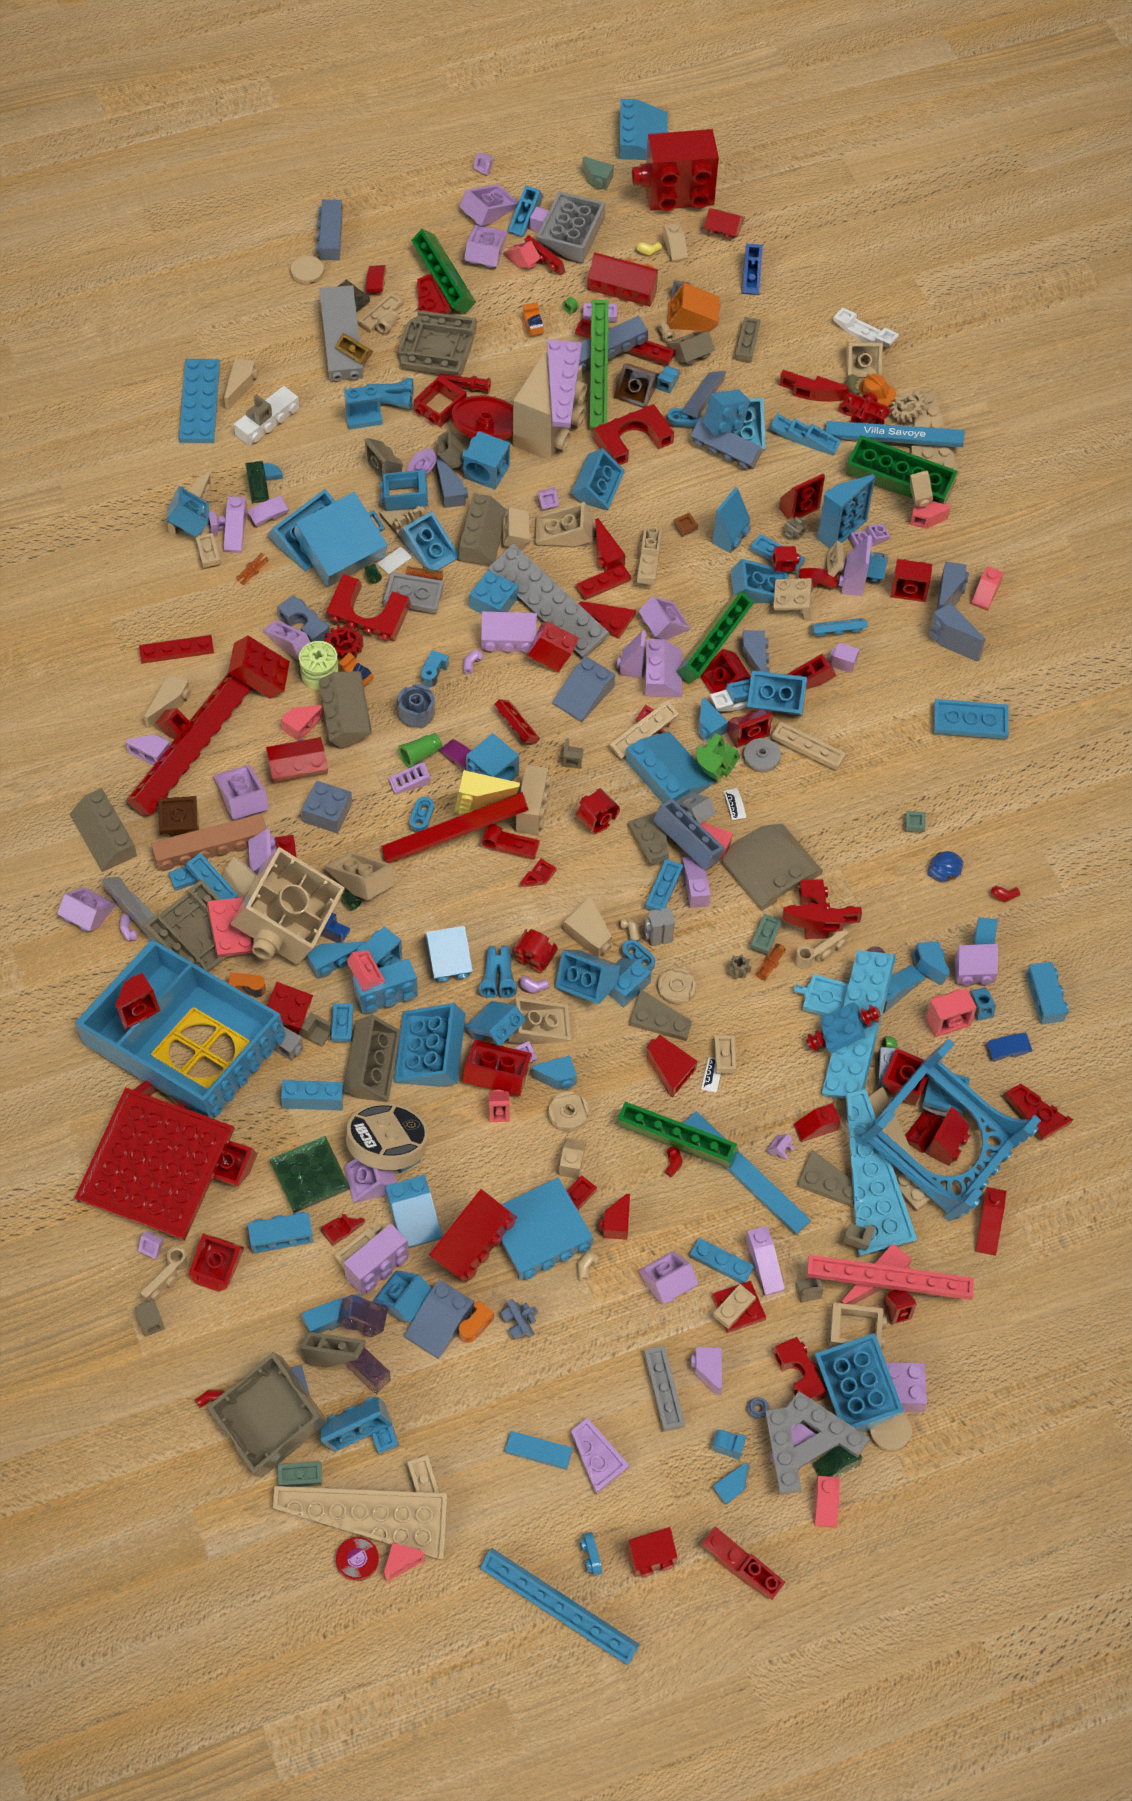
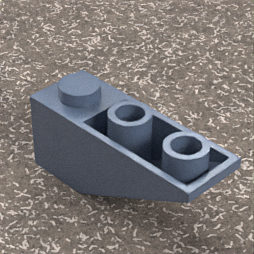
[742,630,770,673]

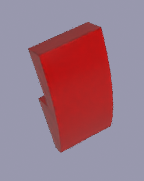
[366,265,386,294]
[799,568,838,589]

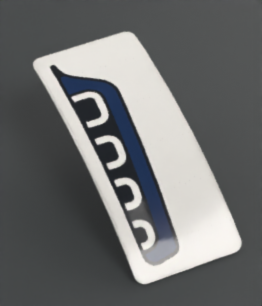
[723,788,746,820]

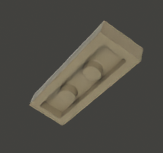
[735,317,761,362]

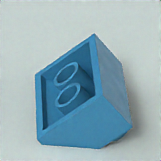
[571,448,625,510]
[555,950,621,1004]
[320,1397,393,1452]

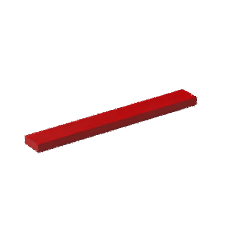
[381,792,529,863]

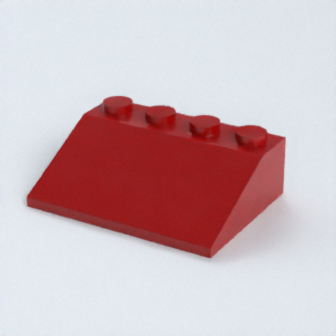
[429,1189,517,1282]

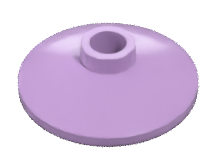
[407,449,437,474]

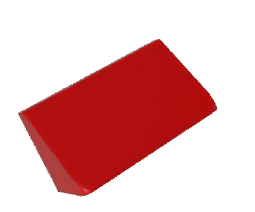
[905,1110,943,1153]

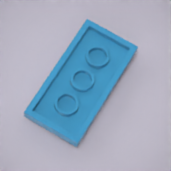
[934,699,1009,739]

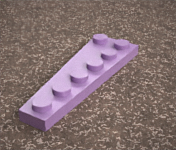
[547,339,582,428]

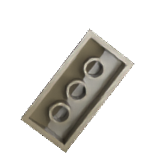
[459,493,507,565]
[319,671,372,749]
[70,788,137,872]
[343,1014,401,1102]

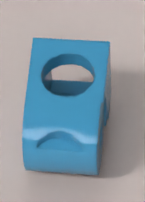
[656,365,680,394]
[969,987,996,1020]
[711,1430,746,1460]

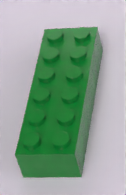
[846,435,958,504]

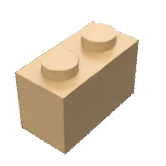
[503,507,531,550]

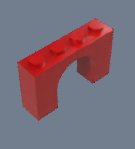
[593,404,674,465]
[326,574,411,642]

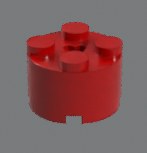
[576,788,620,833]
[513,929,558,973]

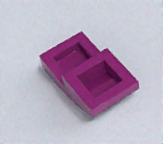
[439,739,471,771]

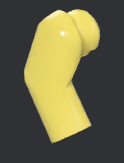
[636,242,662,256]

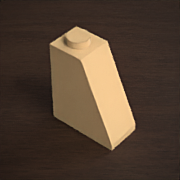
[564,897,612,957]

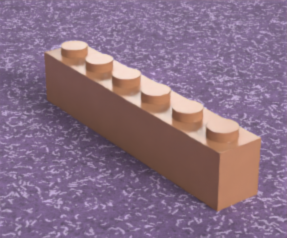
[151,813,267,871]

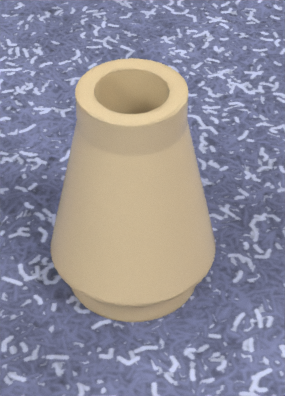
[376,311,398,334]

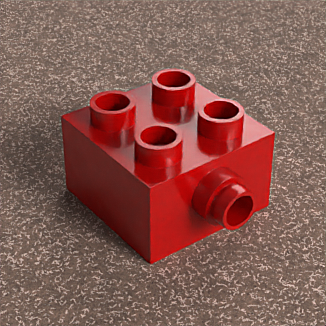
[632,129,719,211]

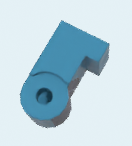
[421,650,449,687]

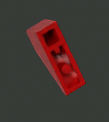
[595,518,626,571]
[786,653,837,689]
[975,1187,1007,1256]

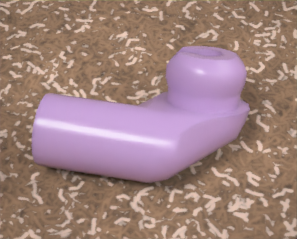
[464,650,483,674]
[120,914,137,941]
[519,976,549,994]

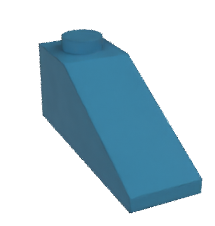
[508,185,544,237]
[883,965,926,1013]

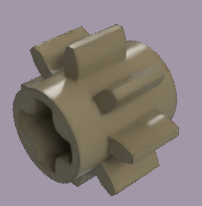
[784,517,806,539]
[727,954,751,979]

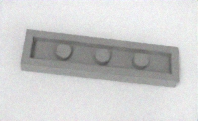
[644,1346,685,1432]

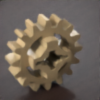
[890,389,928,423]

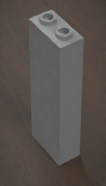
[319,285,363,381]

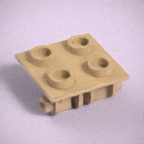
[380,506,426,536]

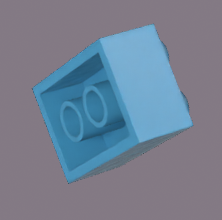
[353,959,418,1015]

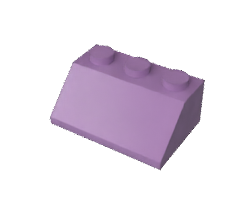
[481,611,537,653]
[645,639,682,697]

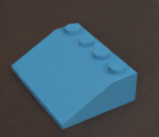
[619,99,668,160]
[818,474,876,548]
[268,489,335,571]
[625,731,715,803]
[394,1003,466,1086]
[815,1333,904,1433]

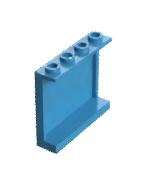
[501,1177,593,1281]

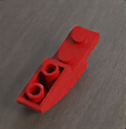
[779,369,849,402]
[782,903,862,932]
[701,1526,785,1600]

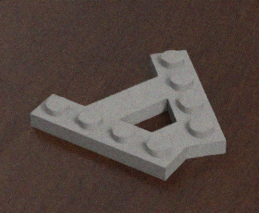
[766,1391,870,1495]

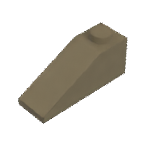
[300,1332,366,1367]

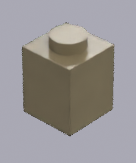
[135,1300,165,1337]

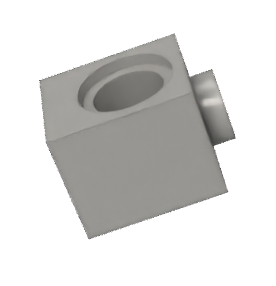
[274,1027,304,1061]

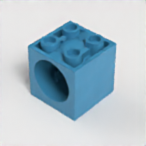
[462,431,510,490]
[466,733,519,781]

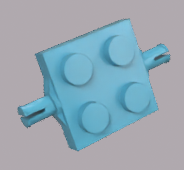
[794,974,849,1016]

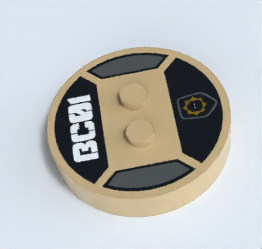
[346,1103,428,1170]

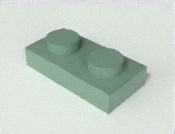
[750,914,782,955]
[278,1461,322,1487]

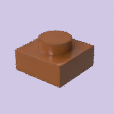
[674,513,698,536]

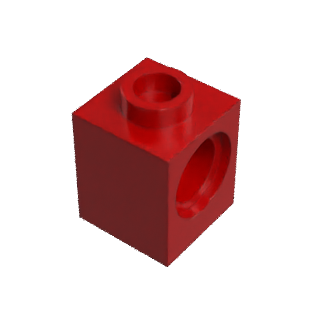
[771,546,800,572]

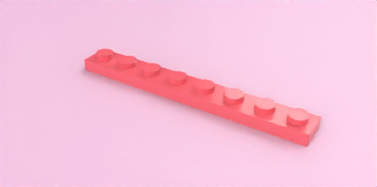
[806,1255,974,1300]

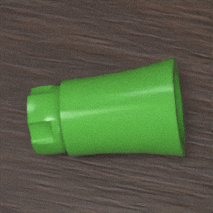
[398,733,442,768]

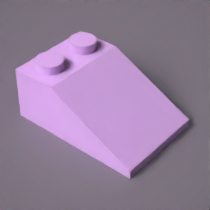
[459,184,519,226]
[464,225,508,267]
[839,535,872,596]
[214,765,269,820]

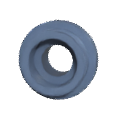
[748,1397,769,1419]

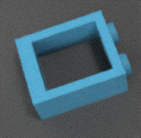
[380,469,428,511]

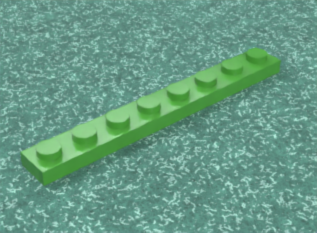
[590,300,609,430]

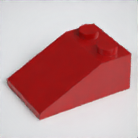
[779,474,825,520]

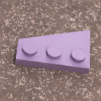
[571,1418,629,1495]

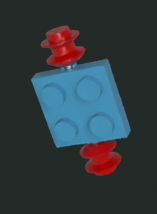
[806,1002,881,1053]

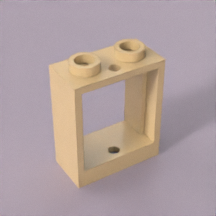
[828,1302,887,1349]

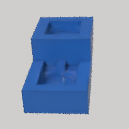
[987,1033,1033,1062]

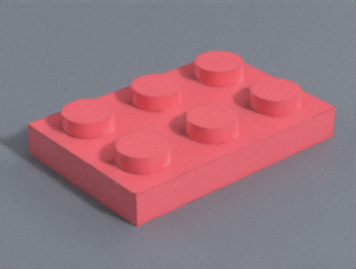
[207,897,254,958]

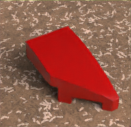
[520,858,557,887]
[320,1214,365,1246]

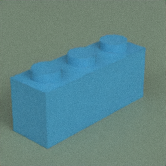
[1026,961,1069,1025]
[281,1080,344,1111]
[247,1212,314,1254]

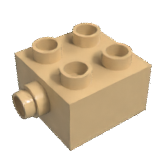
[513,352,587,460]
[231,847,345,965]

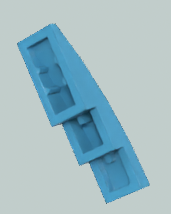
[768,413,841,455]

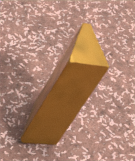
[335,333,374,365]

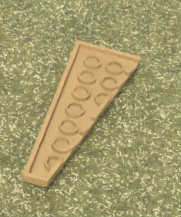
[273,1486,448,1560]

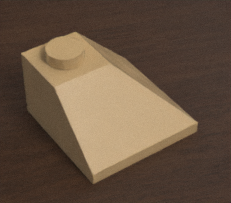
[846,342,883,377]

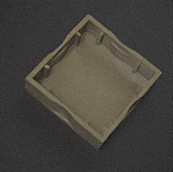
[207,1352,328,1477]

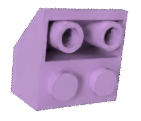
[248,829,276,874]

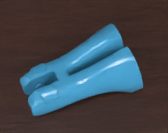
[366,378,414,409]
[479,945,517,998]

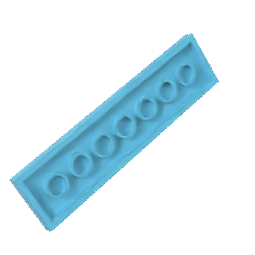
[822,950,896,1099]

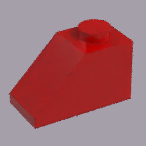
[155,708,189,739]
[794,1103,841,1142]
[599,1194,630,1240]
[884,1290,917,1325]

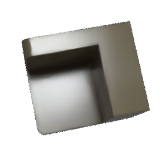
[246,394,272,426]
[563,739,584,769]
[301,1013,332,1047]
[843,1223,875,1251]
[796,1278,824,1303]

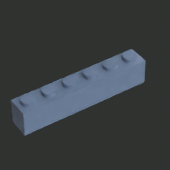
[579,315,648,372]

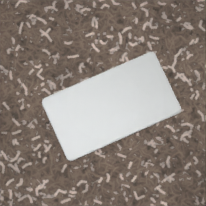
[377,547,412,574]

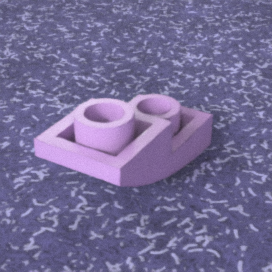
[248,496,289,527]
[848,523,890,547]

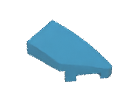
[713,1463,750,1504]

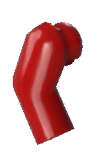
[991,886,1020,902]
[664,1146,683,1177]
[194,1389,224,1408]

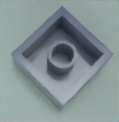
[302,780,352,834]

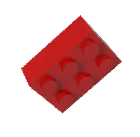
[228,635,290,699]

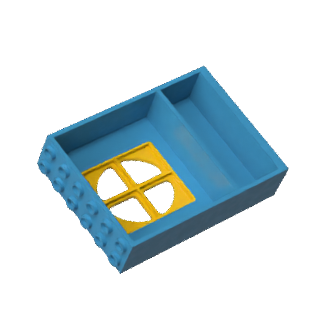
[75,939,286,1119]

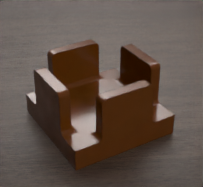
[158,796,199,837]

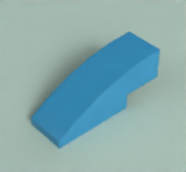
[301,1294,368,1333]

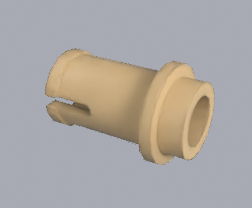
[657,321,675,342]

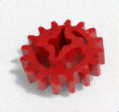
[324,624,364,660]

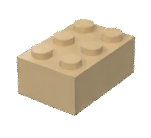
[516,765,551,835]

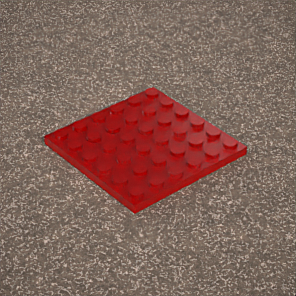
[74,1087,235,1241]

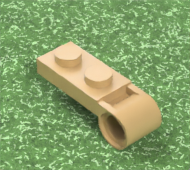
[795,928,849,969]
[140,1246,188,1302]

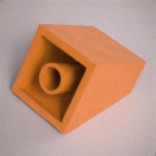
[667,282,721,332]

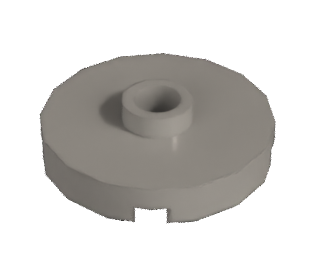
[743,738,781,772]

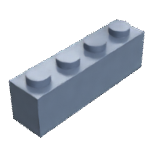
[316,199,343,260]
[690,417,763,469]
[653,798,725,870]

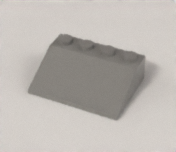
[536,191,605,263]

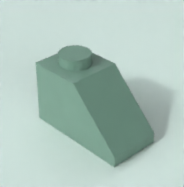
[582,156,614,190]

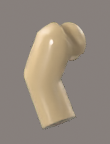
[620,918,640,941]
[578,1251,599,1281]

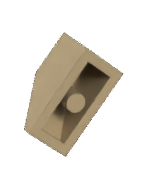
[663,222,688,263]
[910,470,933,507]
[559,1138,586,1179]

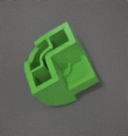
[697,733,740,782]

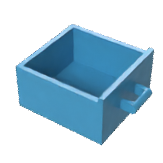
[294,492,388,587]

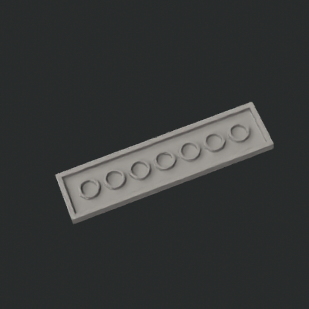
[488,543,610,658]

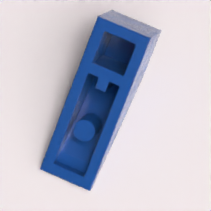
[743,243,763,295]

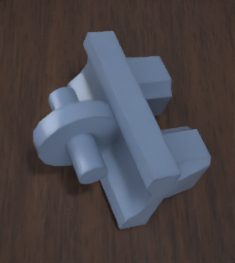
[501,1299,538,1339]

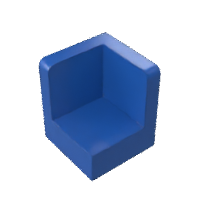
[321,913,350,943]

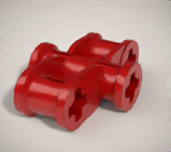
[838,392,891,425]

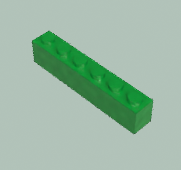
[411,229,476,314]
[676,591,754,683]
[617,1102,739,1168]

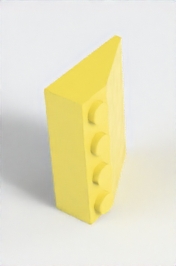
[454,770,520,816]

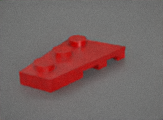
[1004,1083,1074,1140]

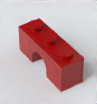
[799,879,830,940]
[773,1337,827,1402]

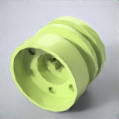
[299,641,339,690]

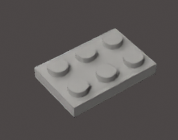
[383,572,444,614]

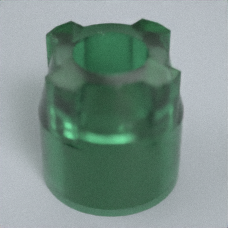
[365,564,382,584]
[341,890,362,911]

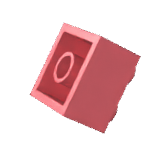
[926,988,977,1038]

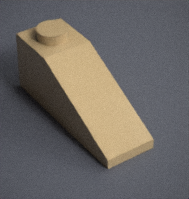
[224,359,258,409]
[144,674,191,728]

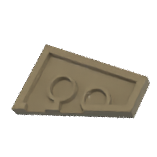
[628,812,669,865]
[630,989,692,1041]
[798,1150,854,1208]

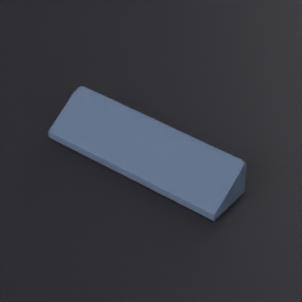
[682,371,726,418]

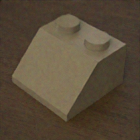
[666,331,715,365]
[364,438,403,481]

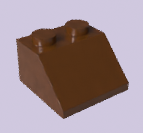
[614,363,660,407]

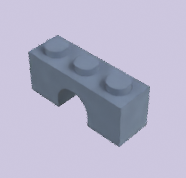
[277,595,330,642]

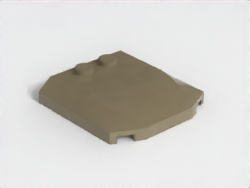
[398,311,477,376]
[722,824,823,911]
[143,879,228,972]

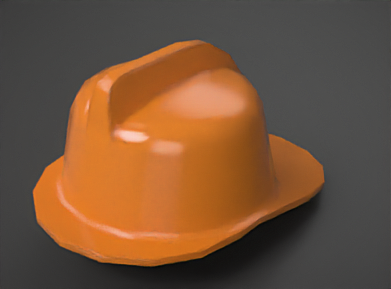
[859,373,897,407]

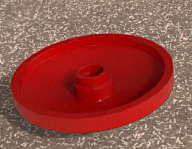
[451,395,513,440]

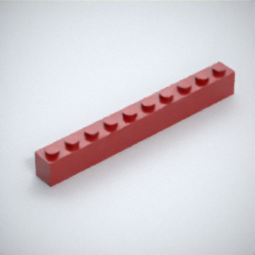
[126,673,253,816]

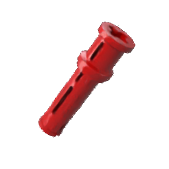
[439,373,491,393]

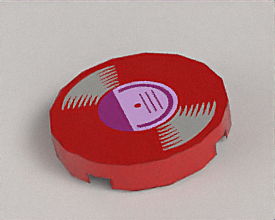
[336,1537,379,1581]

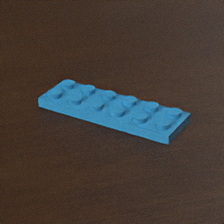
[179,359,220,443]

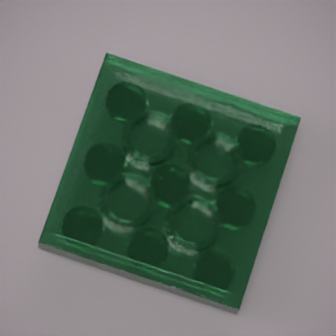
[269,1136,350,1213]

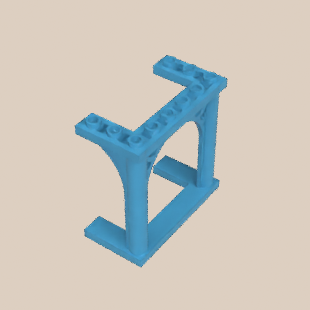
[858,1039,1041,1222]

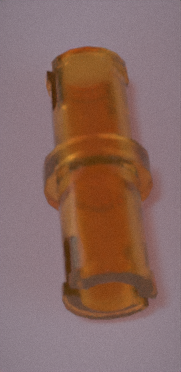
[236,553,268,585]
[406,566,443,581]
[756,943,786,981]

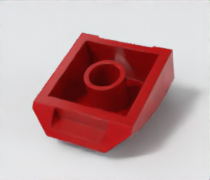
[189,1233,244,1292]

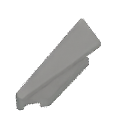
[102,877,155,941]

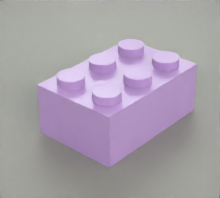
[344,1224,409,1295]

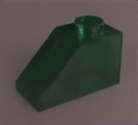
[245,461,269,504]
[812,1446,863,1477]

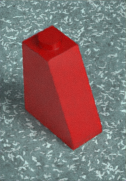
[647,1035,698,1098]

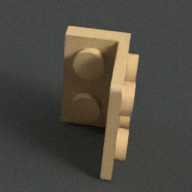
[774,578,814,620]

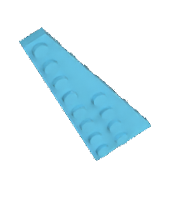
[846,1089,917,1257]

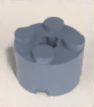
[398,684,435,728]

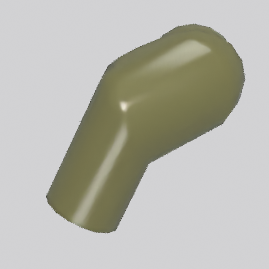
[845,374,860,395]

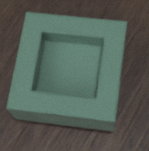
[905,811,925,832]

